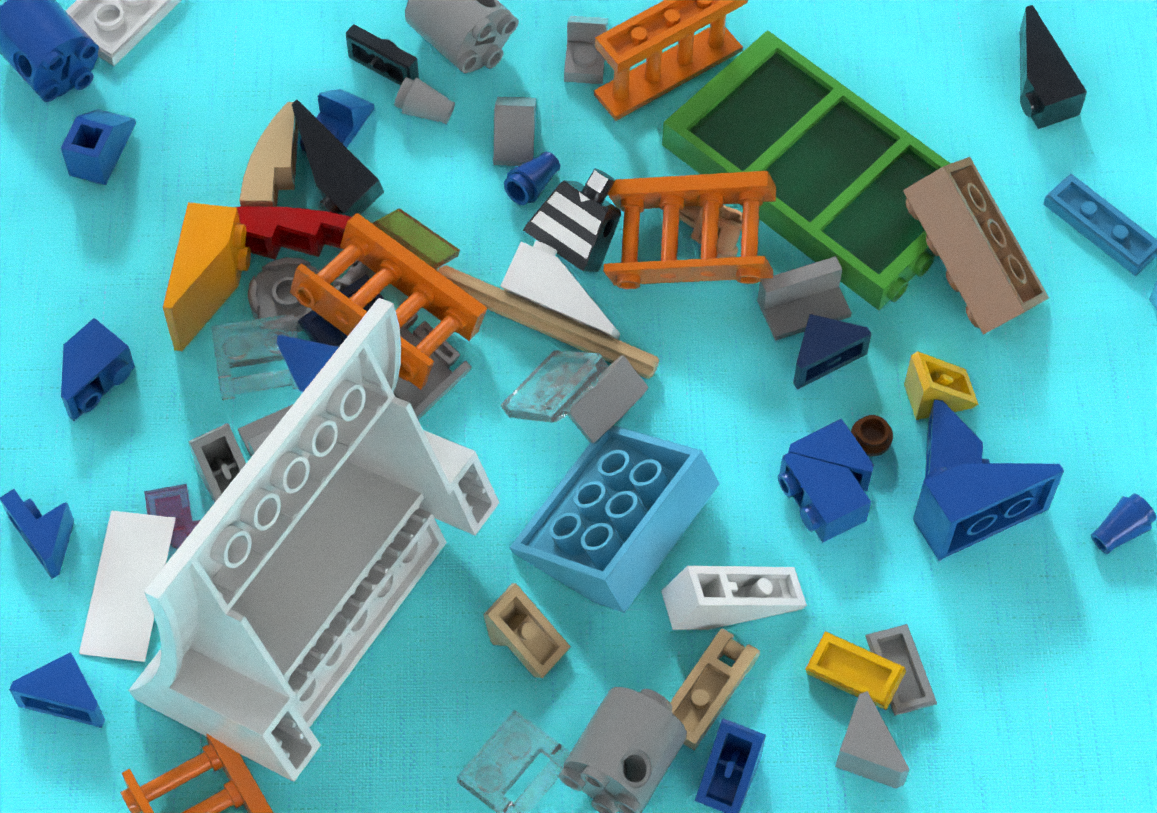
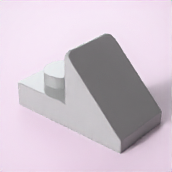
[564,16,608,84]

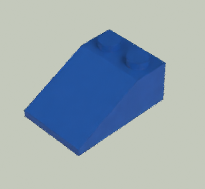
[913,463,1064,561]

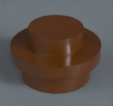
[851,415,893,456]

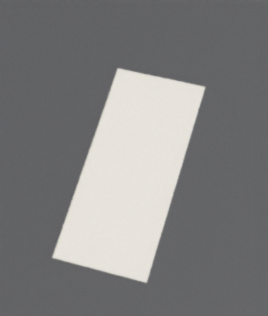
[79,511,176,662]

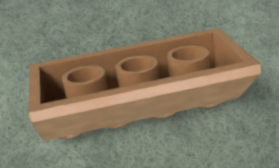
[903,157,1049,335]

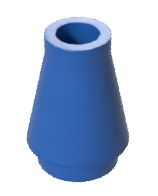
[504,151,560,205]
[1091,493,1157,554]

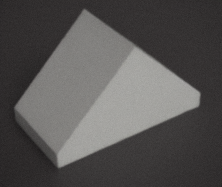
[493,96,536,166]
[188,423,246,503]
[835,691,909,788]

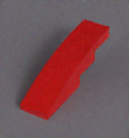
[236,206,352,260]

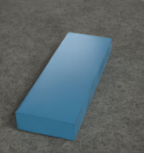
[1043,174,1157,276]

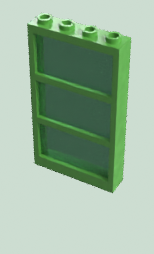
[662,30,951,311]

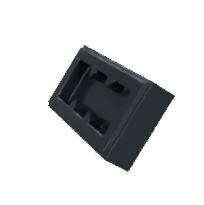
[346,24,419,85]

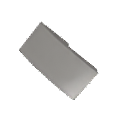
[564,355,649,443]

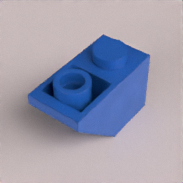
[61,109,136,185]
[61,318,135,421]
[778,453,871,543]

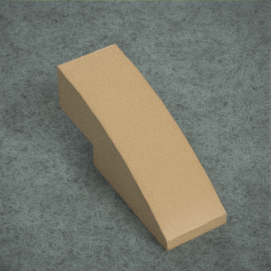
[239,102,299,207]

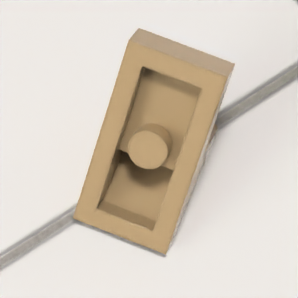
[483,583,571,678]

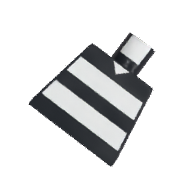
[523,168,621,272]

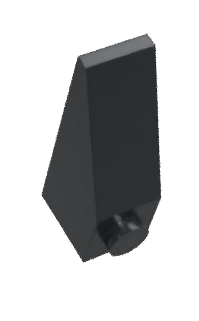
[1019,5,1087,129]
[291,100,384,217]

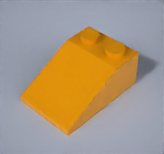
[163,202,251,351]

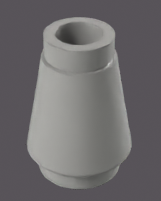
[394,77,455,124]

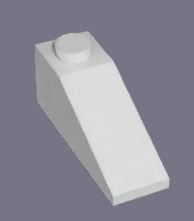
[500,241,621,339]
[661,566,807,630]

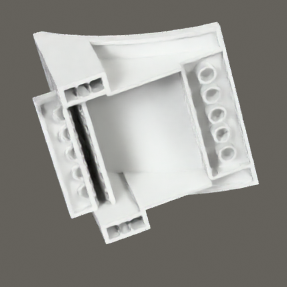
[128,298,500,782]

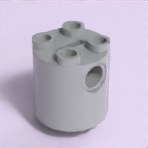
[405,0,519,73]
[559,687,687,813]

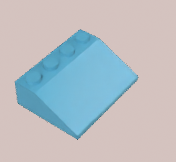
[509,425,720,613]

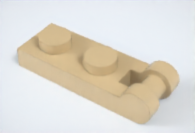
[670,628,760,751]

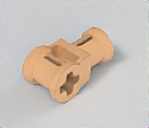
[679,204,742,258]

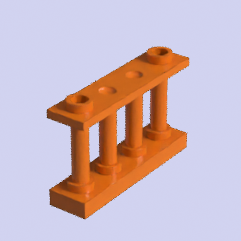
[594,0,748,121]
[603,171,776,289]
[290,213,487,390]
[120,733,273,813]

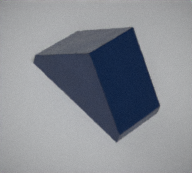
[793,314,872,390]

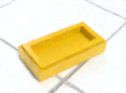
[805,631,906,710]

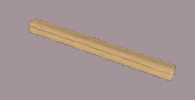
[438,265,659,379]

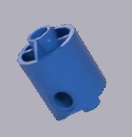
[0,0,99,102]

